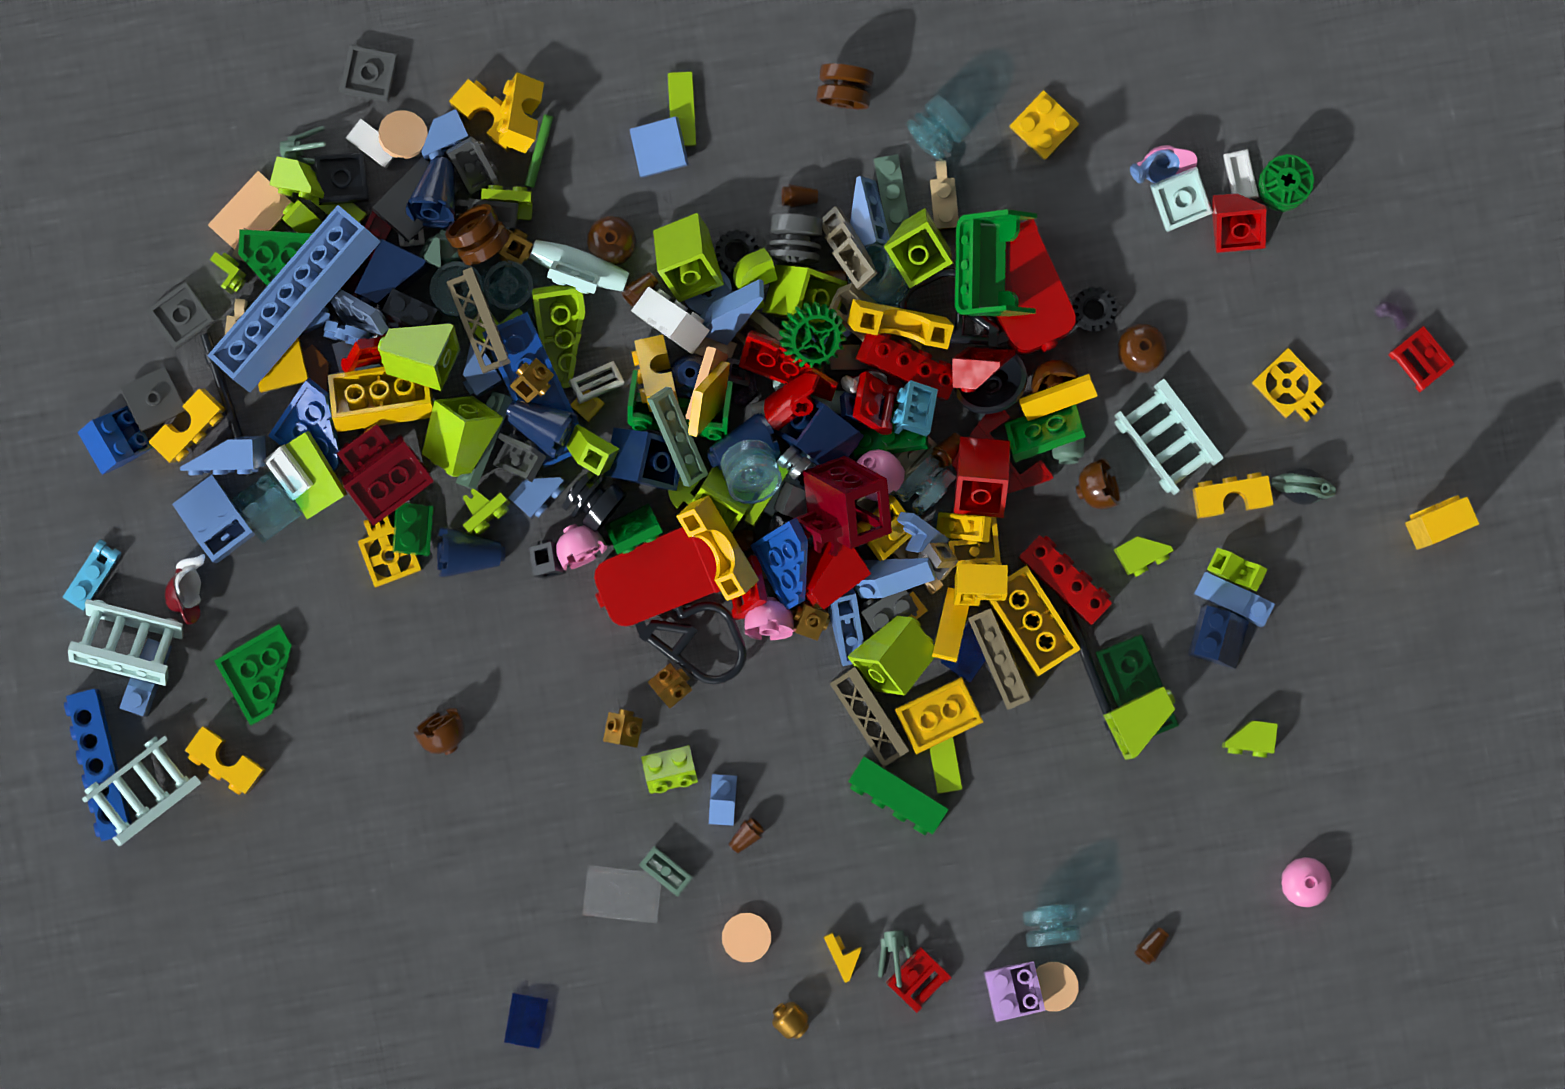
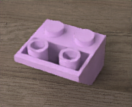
[984,961,1045,1022]

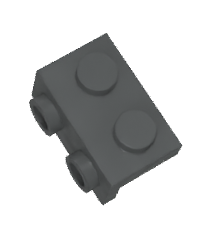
[446,137,499,195]
[493,433,546,482]
[858,590,918,634]

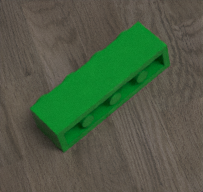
[848,756,949,836]

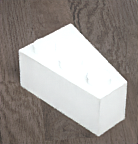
[631,287,710,354]

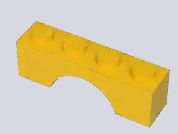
[847,299,954,349]
[676,495,759,601]

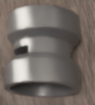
[777,445,812,480]

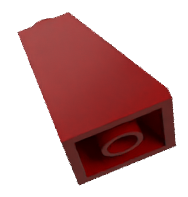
[954,437,1010,518]
[805,542,871,610]

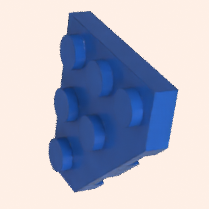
[268,378,342,472]
[750,518,808,610]

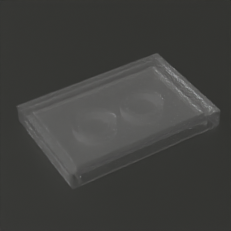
[582,865,662,924]

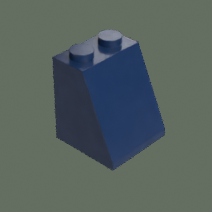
[355,239,430,309]
[773,397,864,465]
[603,427,680,491]
[1188,605,1249,669]

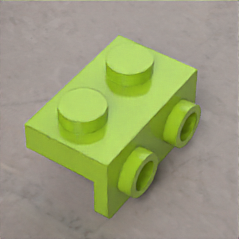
[481,185,533,220]
[210,252,246,295]
[641,745,698,794]

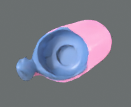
[1130,145,1197,183]

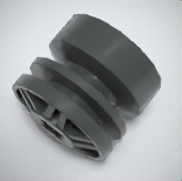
[769,214,823,265]

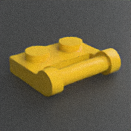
[857,495,912,561]

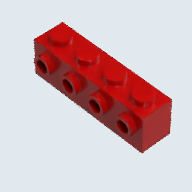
[856,333,953,400]
[1018,535,1112,626]

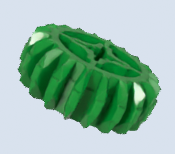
[779,301,846,368]

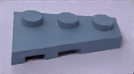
[329,289,389,335]

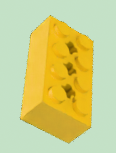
[328,366,434,432]
[1405,494,1479,550]
[988,565,1080,677]

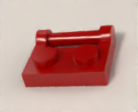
[1388,326,1455,393]
[341,334,386,372]
[853,371,899,435]
[731,555,768,620]
[886,947,952,1013]

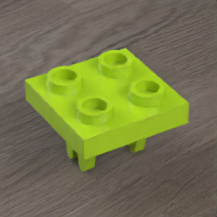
[463,489,510,535]

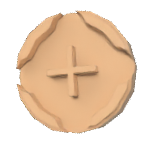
[378,110,428,159]
[722,913,771,962]
[1036,962,1078,1011]

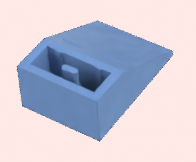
[180,436,266,475]
[172,475,257,563]

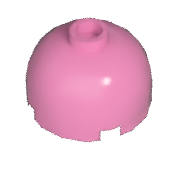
[857,449,905,501]
[556,524,607,570]
[745,597,794,640]
[1281,857,1332,907]

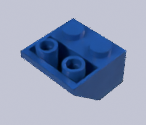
[78,406,153,475]

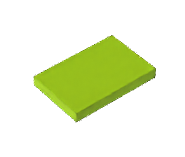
[285,431,348,519]

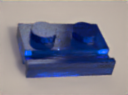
[940,622,986,683]
[504,993,549,1049]

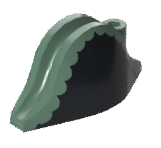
[1271,468,1336,505]

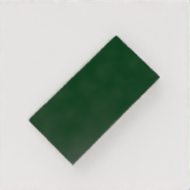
[1095,634,1179,736]

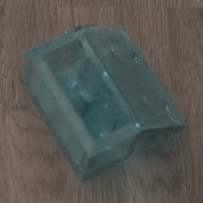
[232,471,303,543]

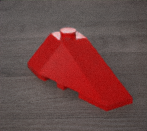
[738,330,838,402]

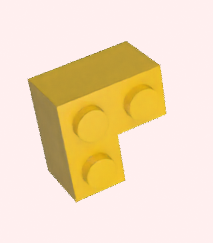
[947,515,1000,567]
[954,560,1008,606]

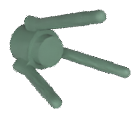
[280,126,326,164]
[878,930,912,988]

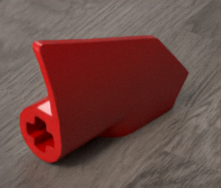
[764,373,820,431]

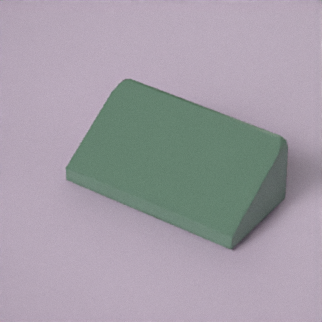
[418,237,441,268]
[639,846,693,897]

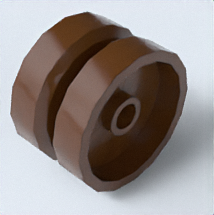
[816,63,874,110]
[445,204,510,266]

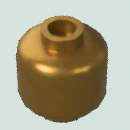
[772,1002,809,1039]

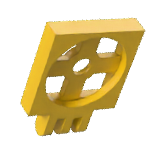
[1252,348,1325,422]
[358,516,422,588]

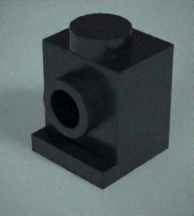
[726,358,751,391]
[529,539,566,579]

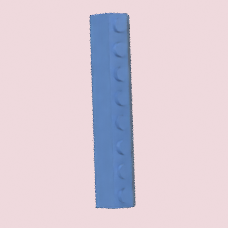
[207,205,381,392]

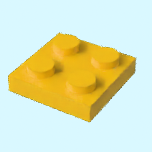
[1009,90,1079,160]

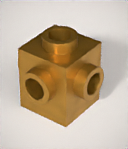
[498,228,533,266]
[510,358,554,403]
[792,601,830,641]
[648,663,693,709]
[603,709,643,748]

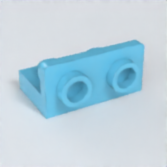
[892,380,938,436]

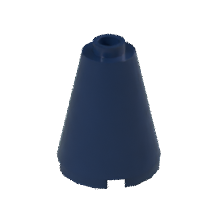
[406,157,455,228]
[668,354,704,399]
[506,399,578,459]
[708,413,780,470]
[437,528,506,577]

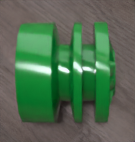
[1257,154,1314,212]

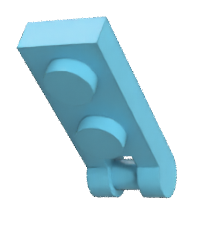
[63,539,122,611]

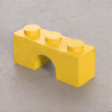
[497,72,544,153]
[449,79,511,152]
[631,334,678,412]
[149,388,226,463]
[1192,472,1274,519]
[185,726,266,795]

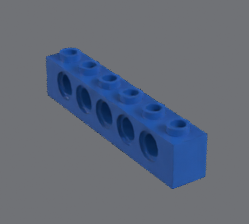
[64,689,132,841]

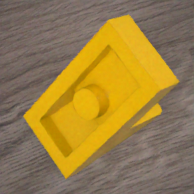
[823,932,862,983]

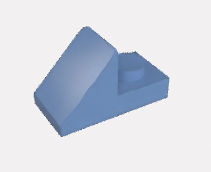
[896,512,949,552]
[709,774,737,826]

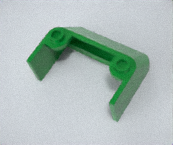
[955,209,1037,316]
[628,370,733,440]

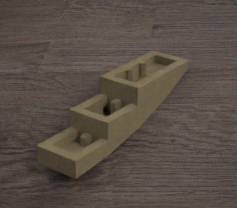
[822,206,877,290]

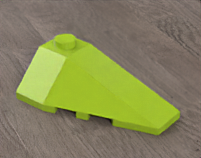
[530,285,585,388]

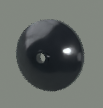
[954,347,1027,414]

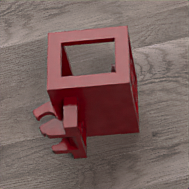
[336,423,434,526]
[793,456,892,556]

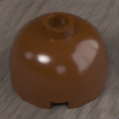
[587,216,636,265]
[1117,324,1167,373]
[1031,360,1079,394]
[1076,458,1121,510]
[413,708,465,755]

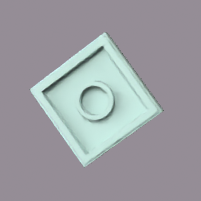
[1150,167,1213,232]

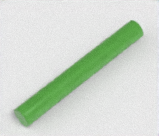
[525,114,553,188]

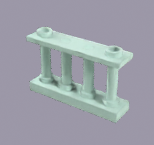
[1114,379,1223,495]
[68,599,183,686]
[82,736,201,846]

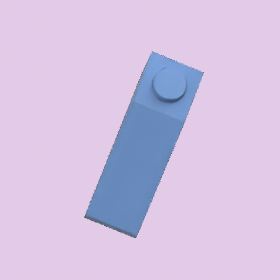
[850,176,890,258]
[700,279,764,345]
[855,558,936,599]
[1194,572,1275,627]
[828,588,864,666]
[120,638,172,717]

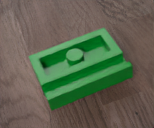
[392,503,433,556]

